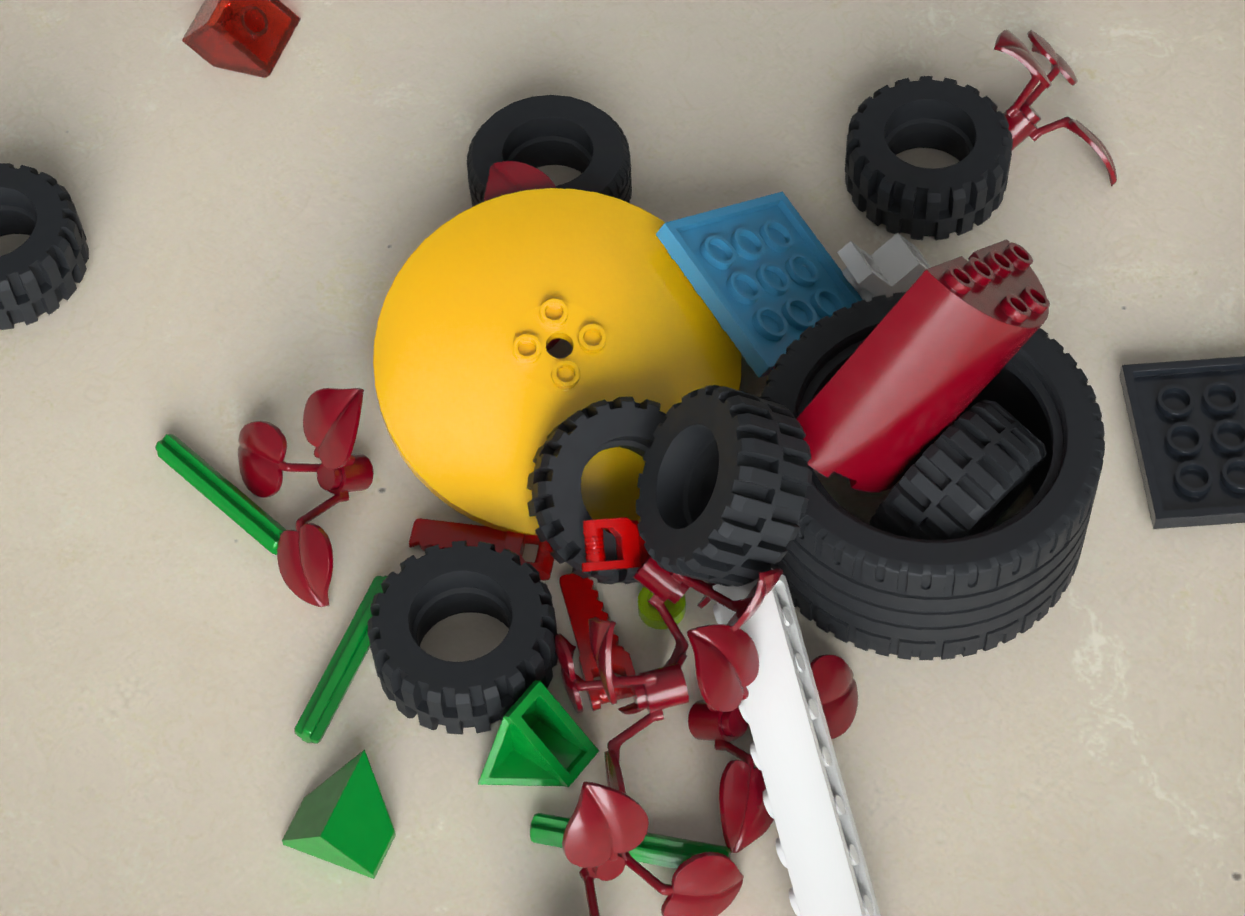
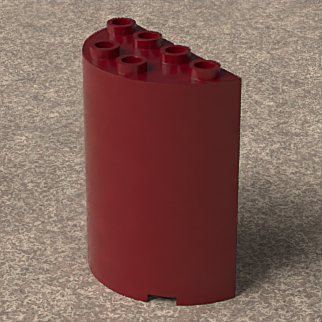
[797,239,1050,492]

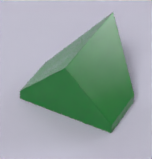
[478,680,599,787]
[282,749,396,879]

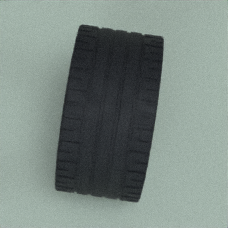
[760,292,1105,660]

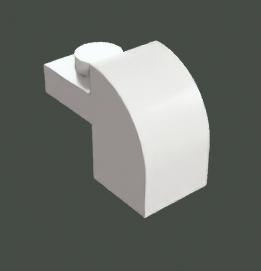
[837,233,931,302]

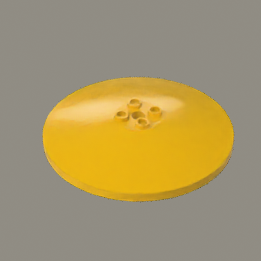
[373,188,741,535]

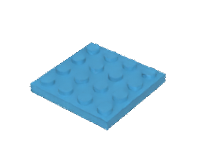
[656,191,863,378]

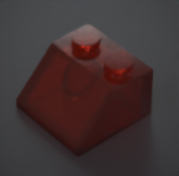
[182,0,301,78]

